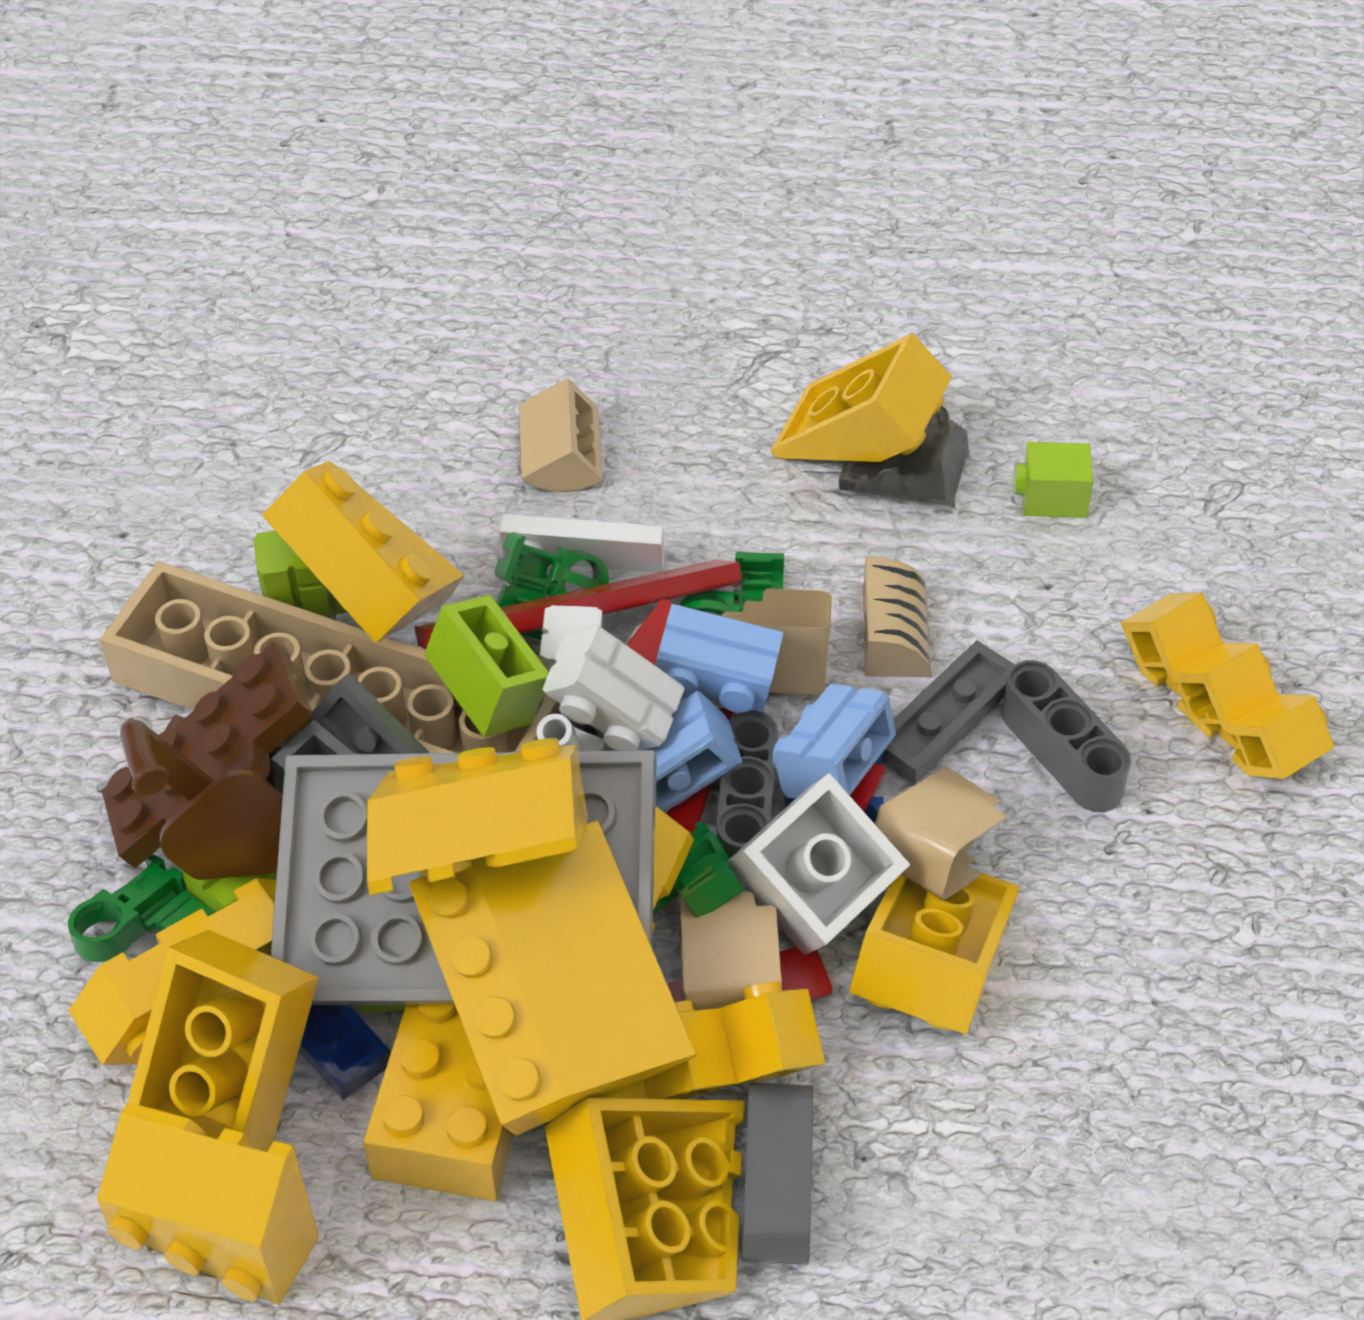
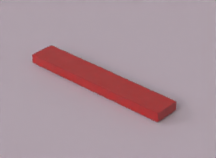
[414,560,742,649]

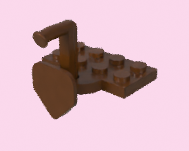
[101,641,314,880]

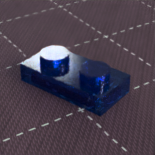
[299,1005,391,1100]

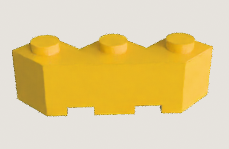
[1120,593,1335,779]
[68,878,276,1065]
[603,981,826,1099]

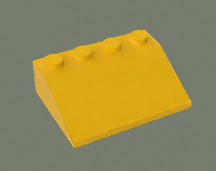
[408,821,697,1136]

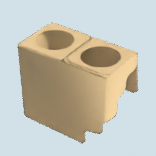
[722,589,832,695]
[875,767,1007,900]
[679,891,782,1010]

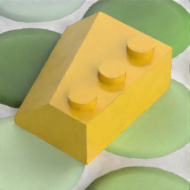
[262,461,464,644]
[367,738,588,895]
[544,1097,744,1320]
[97,1102,319,1305]

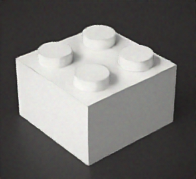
[726,773,910,955]

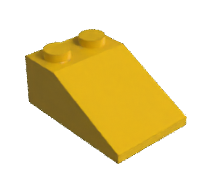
[770,333,952,462]
[848,872,1020,1035]

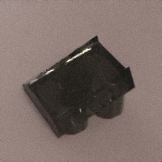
[838,406,970,509]

